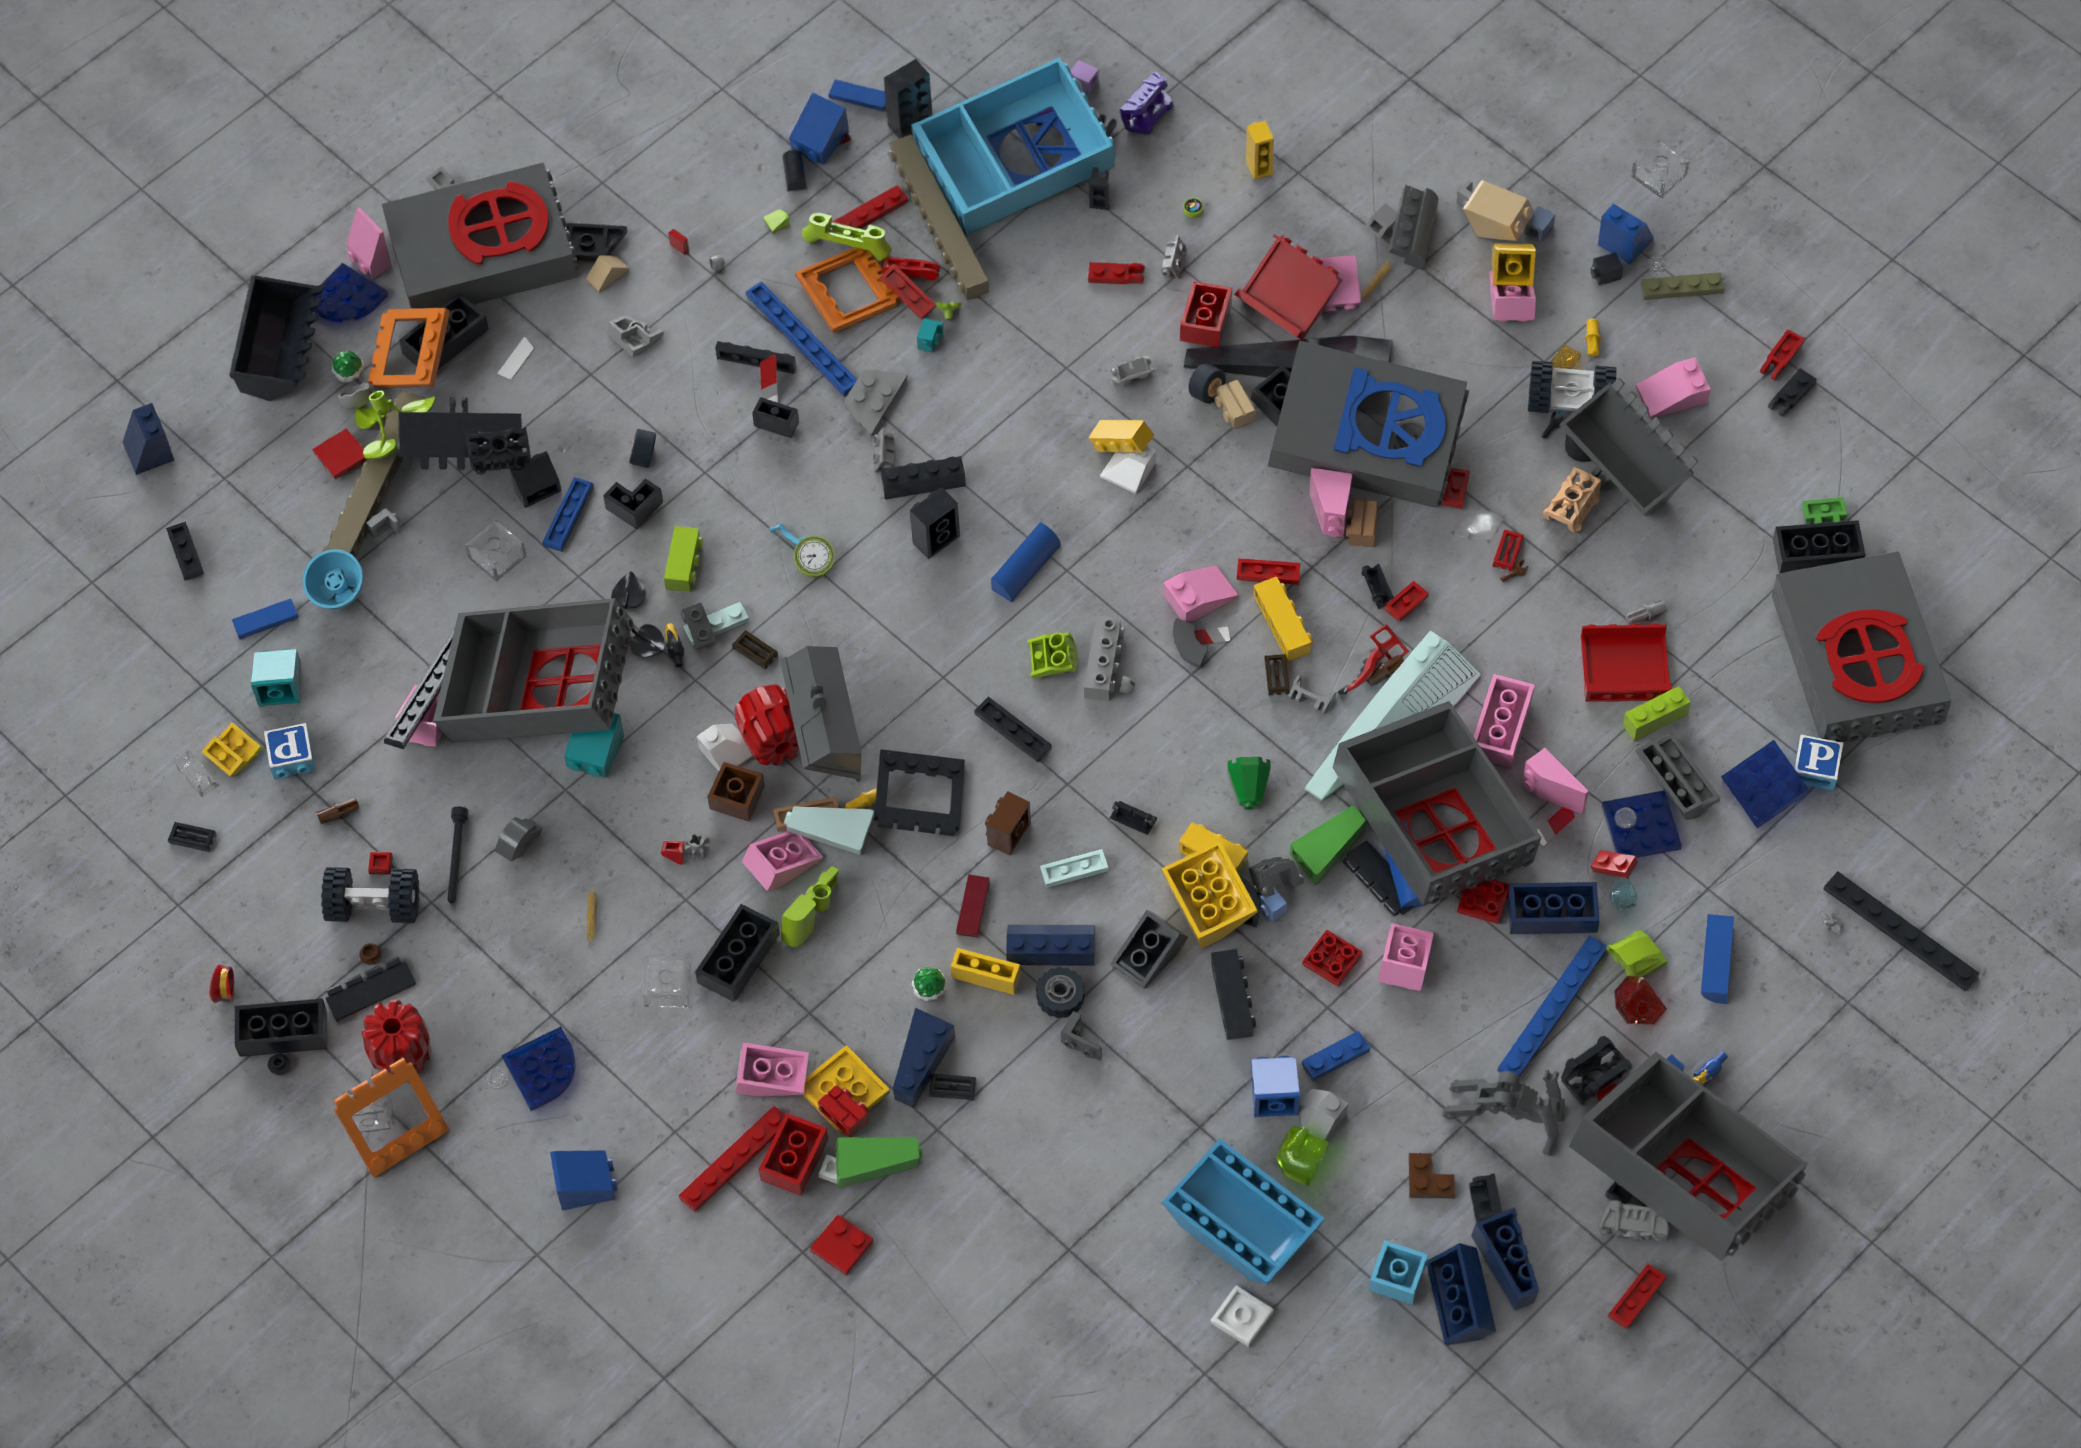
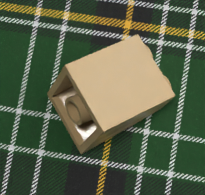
[1463,181,1534,241]

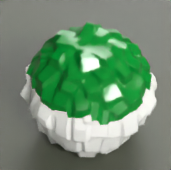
[332,350,364,383]
[912,967,947,1001]

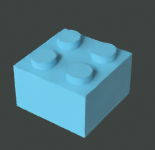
[1369,1240,1428,1305]

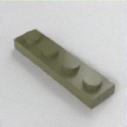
[1641,272,1724,300]

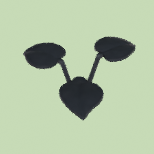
[611,571,665,657]

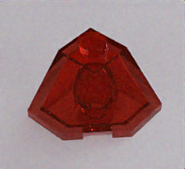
[1614,975,1667,1024]

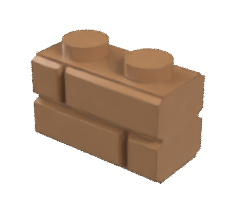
[1346,499,1378,547]

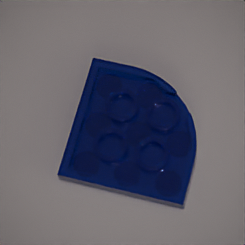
[313,263,389,322]
[501,1026,576,1111]

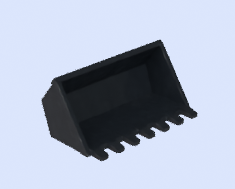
[229,275,325,402]
[396,397,523,470]

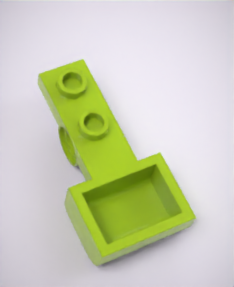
[781,866,839,947]

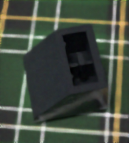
[509,451,562,508]

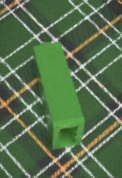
[1290,805,1367,885]
[835,1137,923,1188]

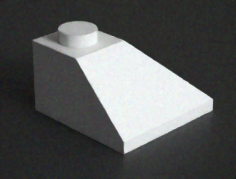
[1100,446,1156,494]
[696,723,753,771]

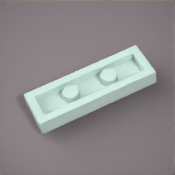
[683,602,749,646]
[1040,849,1108,888]

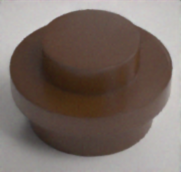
[359,943,382,965]

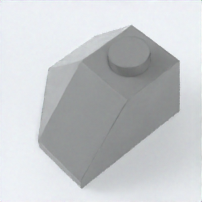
[1299,1089,1348,1147]

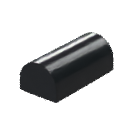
[782,150,807,191]

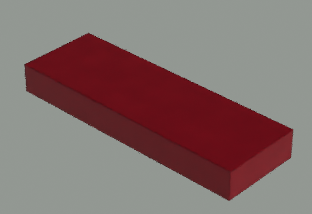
[956,874,990,938]

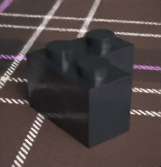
[603,478,663,529]

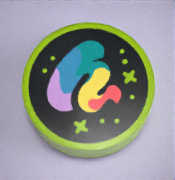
[1183,198,1203,218]

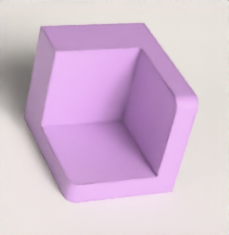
[1070,60,1099,95]

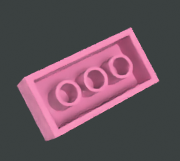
[1474,674,1535,768]

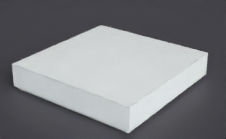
[1211,1285,1274,1347]

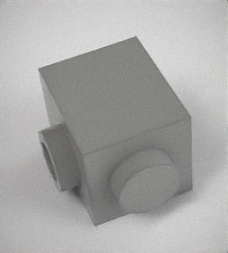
[1365,203,1397,239]

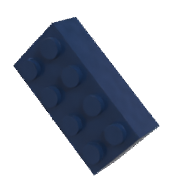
[1508,882,1600,934]

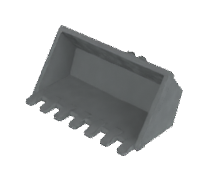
[1559,378,1698,517]
[780,646,861,782]

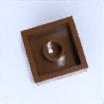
[707,761,765,821]
[985,791,1031,855]

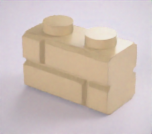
[1214,380,1256,429]

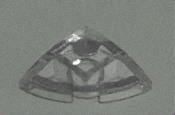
[1452,511,1506,543]

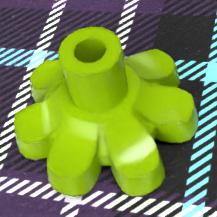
[936,302,962,319]

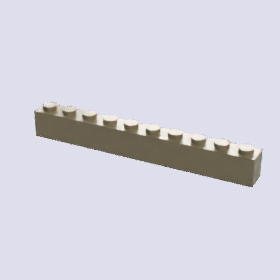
[888,134,989,300]
[323,391,425,558]

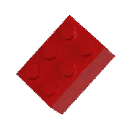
[1180,281,1232,348]
[758,1113,829,1196]

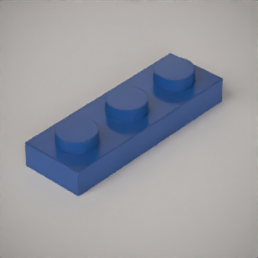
[1301,1031,1370,1081]

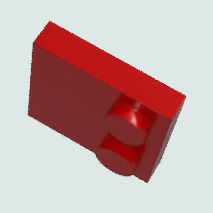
[810,1214,874,1276]

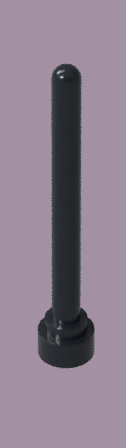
[447,806,469,903]

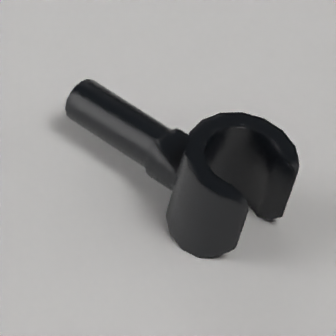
[1541,412,1563,439]

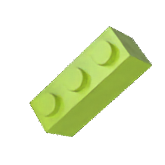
[664,526,703,592]
[1623,686,1691,741]

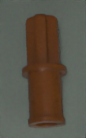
[1366,655,1404,686]
[316,798,359,825]

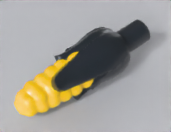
[665,623,685,668]

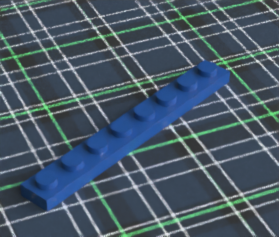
[1498,935,1607,1077]

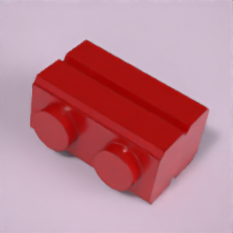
[818,1085,869,1137]

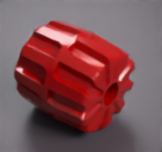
[734,684,799,766]
[362,1000,431,1074]

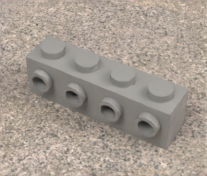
[1084,615,1125,701]

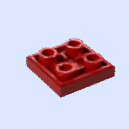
[312,428,368,480]
[1457,880,1509,925]
[1302,929,1363,987]

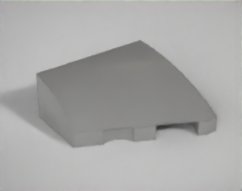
[608,315,664,357]

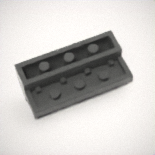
[1389,185,1439,270]
[1636,733,1720,820]

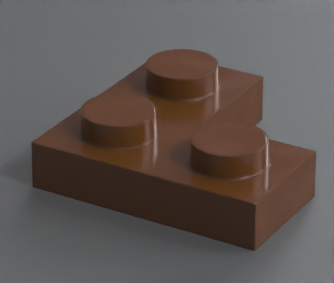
[1409,1153,1455,1199]

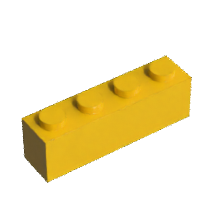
[1253,577,1313,661]

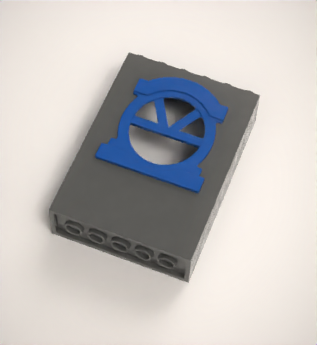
[1268,341,1469,508]

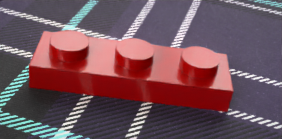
[880,264,936,320]
[1236,558,1301,585]
[1608,1264,1667,1330]

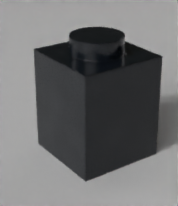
[1590,252,1623,286]

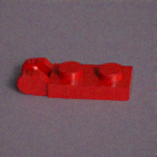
[883,257,941,281]
[1088,262,1145,285]
[1760,329,1805,381]

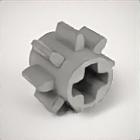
[684,831,710,859]

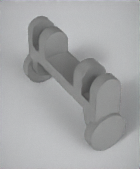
[1288,675,1337,713]

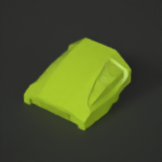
[1027,632,1078,678]
[1606,929,1668,982]

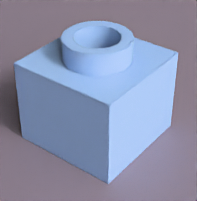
[1259,888,1287,922]

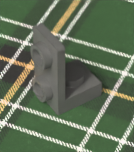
[681,602,716,648]
[1061,1011,1102,1060]

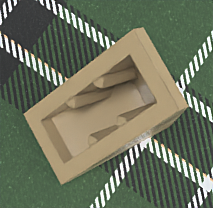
[586,256,629,293]

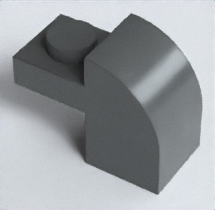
[494,817,542,861]

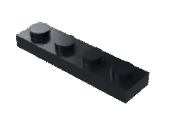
[715,341,796,374]
[974,696,1052,762]

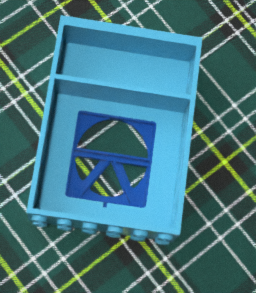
[911,57,1116,235]

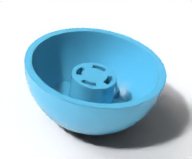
[302,549,364,610]

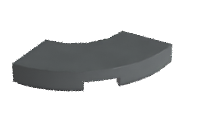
[1173,618,1208,669]

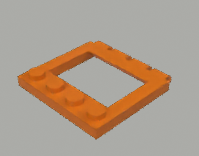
[796,248,901,333]
[368,308,450,388]
[333,1058,450,1178]

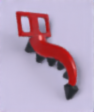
[1338,624,1409,695]

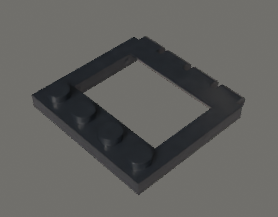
[874,749,965,836]

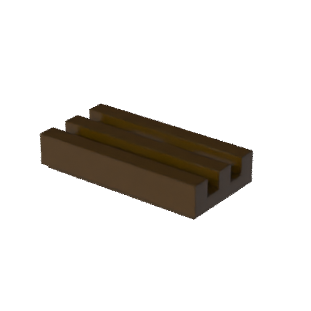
[732,630,778,669]
[1264,654,1290,696]

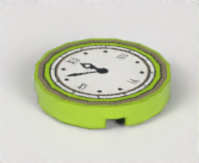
[793,536,835,578]

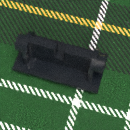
[1361,564,1394,609]
[1110,801,1158,835]

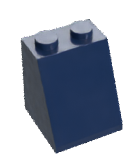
[123,403,175,475]

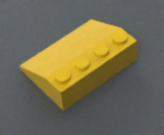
[1161,840,1258,949]

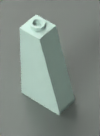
[784,806,874,855]

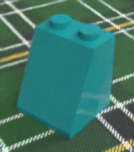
[251,648,300,706]
[564,713,624,778]

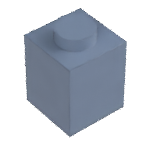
[1524,206,1555,242]

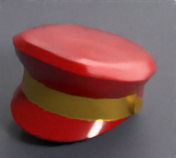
[209,964,234,1003]

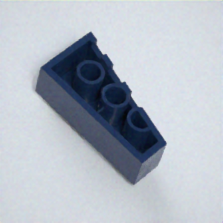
[893,1007,955,1108]
[1471,1207,1539,1311]

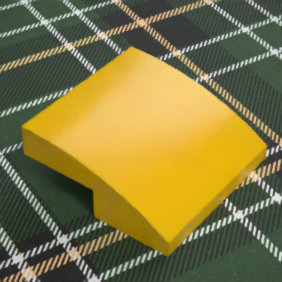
[201,722,264,777]

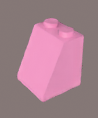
[1319,255,1361,312]
[1310,468,1352,537]

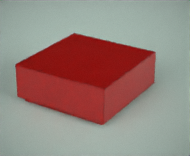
[668,229,689,255]
[368,852,393,875]

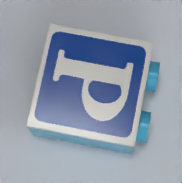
[264,723,316,779]
[1791,735,1843,791]

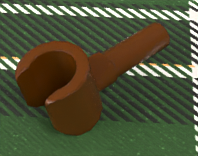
[1500,559,1529,582]

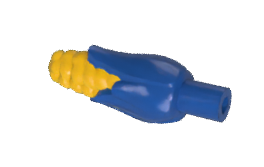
[1693,1051,1728,1087]

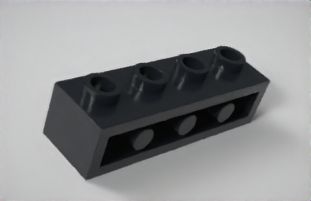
[880,456,966,500]
[1211,949,1256,1040]

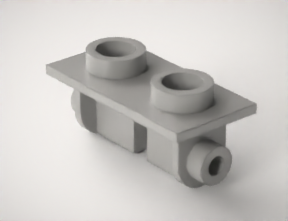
[1161,235,1187,279]
[1111,356,1155,385]
[872,428,895,472]

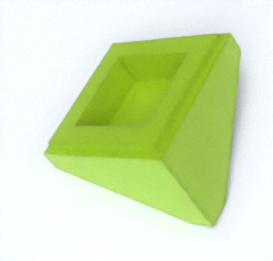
[763,209,790,232]

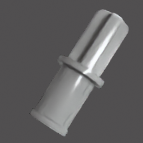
[1625,599,1667,625]

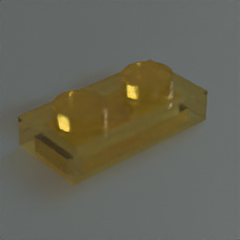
[1550,344,1581,373]

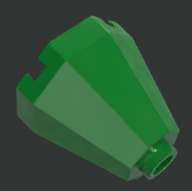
[1227,757,1271,810]

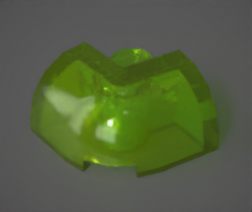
[1276,1126,1329,1186]

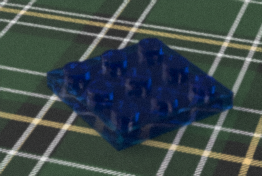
[1721,740,1811,828]
[1601,790,1682,858]

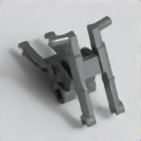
[1442,1070,1565,1155]

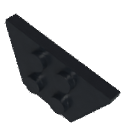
[566,223,627,261]

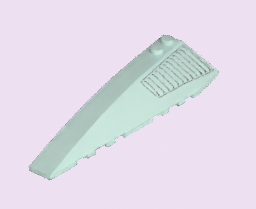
[1305,631,1481,801]

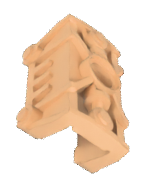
[1543,467,1601,534]

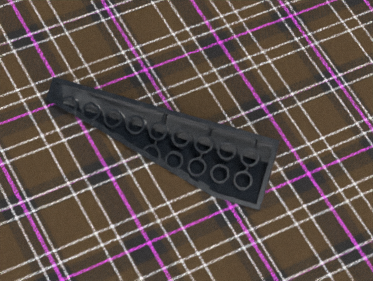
[1184,335,1392,392]

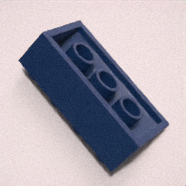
[1006,925,1095,966]
[1427,1243,1496,1345]

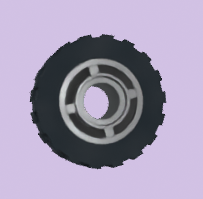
[1036,967,1085,1018]

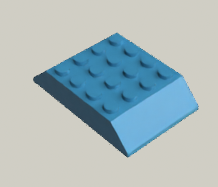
[1162,1139,1325,1285]

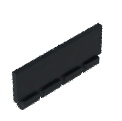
[1343,840,1414,917]
[325,957,416,1021]

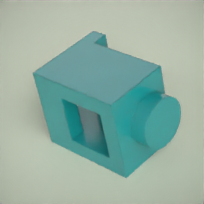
[917,318,944,352]

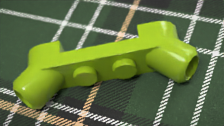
[802,213,892,261]

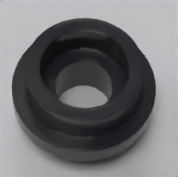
[267,1054,290,1075]

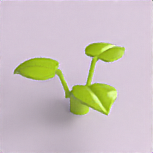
[355,391,436,459]

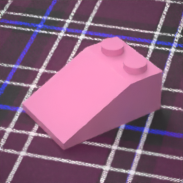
[347,207,392,279]
[1489,271,1536,322]
[1636,357,1711,419]
[1163,565,1239,623]
[395,685,443,747]
[1523,748,1589,814]
[742,831,823,892]
[1378,923,1434,991]
[735,1043,809,1097]

